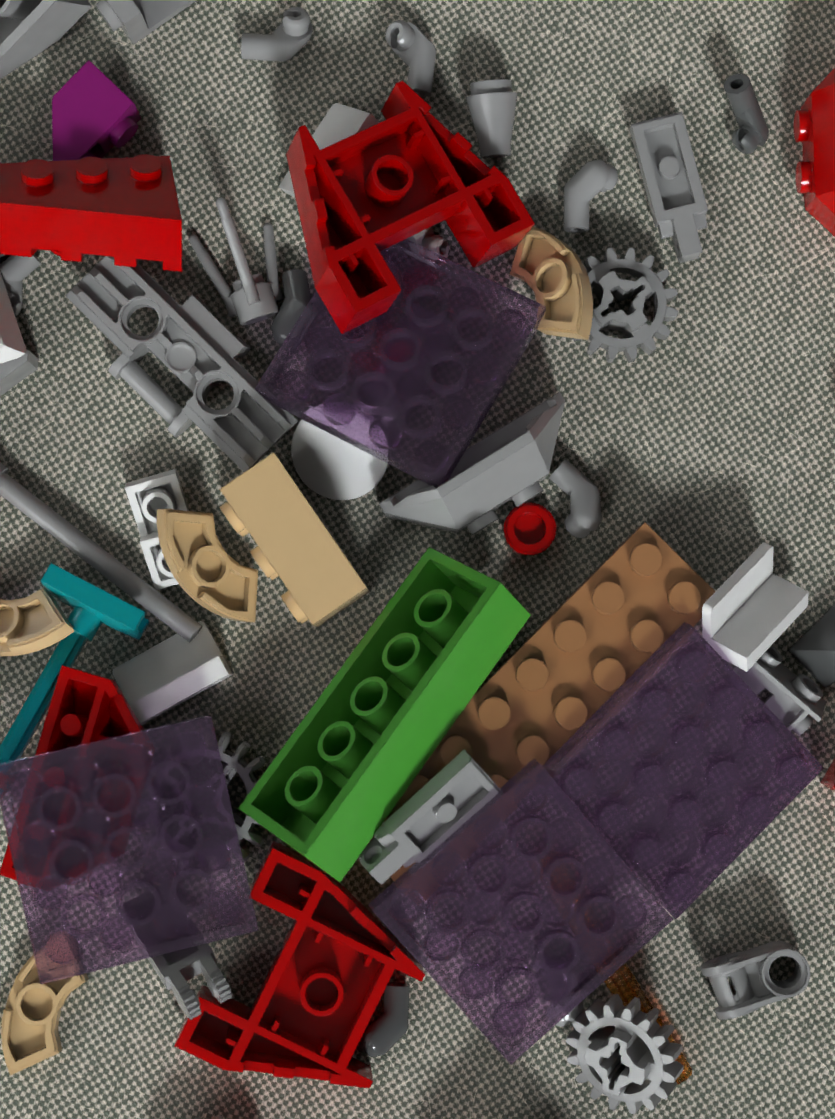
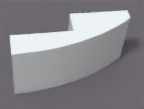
[125,469,189,590]

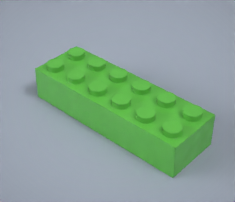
[238,547,531,882]

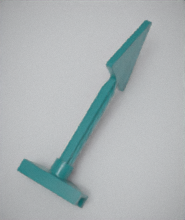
[0,563,149,801]

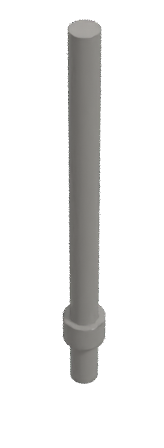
[0,462,202,643]

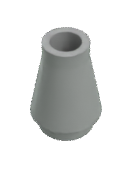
[466,79,518,158]

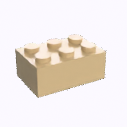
[219,452,369,627]

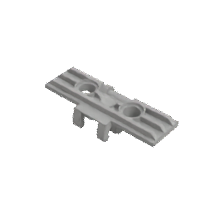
[65,256,298,472]

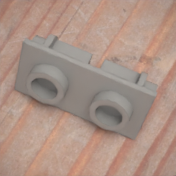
[719,645,826,736]

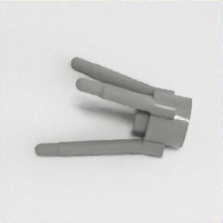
[188,197,284,326]

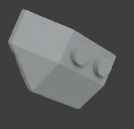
[379,392,565,535]

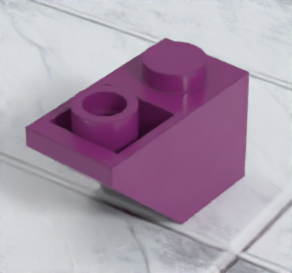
[52,60,141,161]

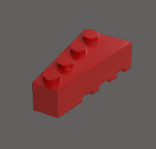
[0,154,182,272]

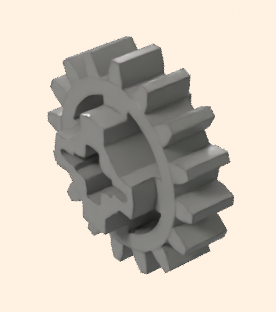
[572,247,678,363]
[566,994,684,1114]

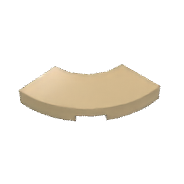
[510,227,593,340]
[157,509,258,623]
[0,588,75,656]
[1,930,89,1076]

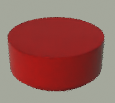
[503,503,556,556]

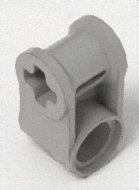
[700,940,811,1020]

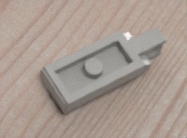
[630,112,708,264]
[358,750,502,885]

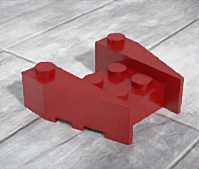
[286,80,535,334]
[175,841,425,1089]

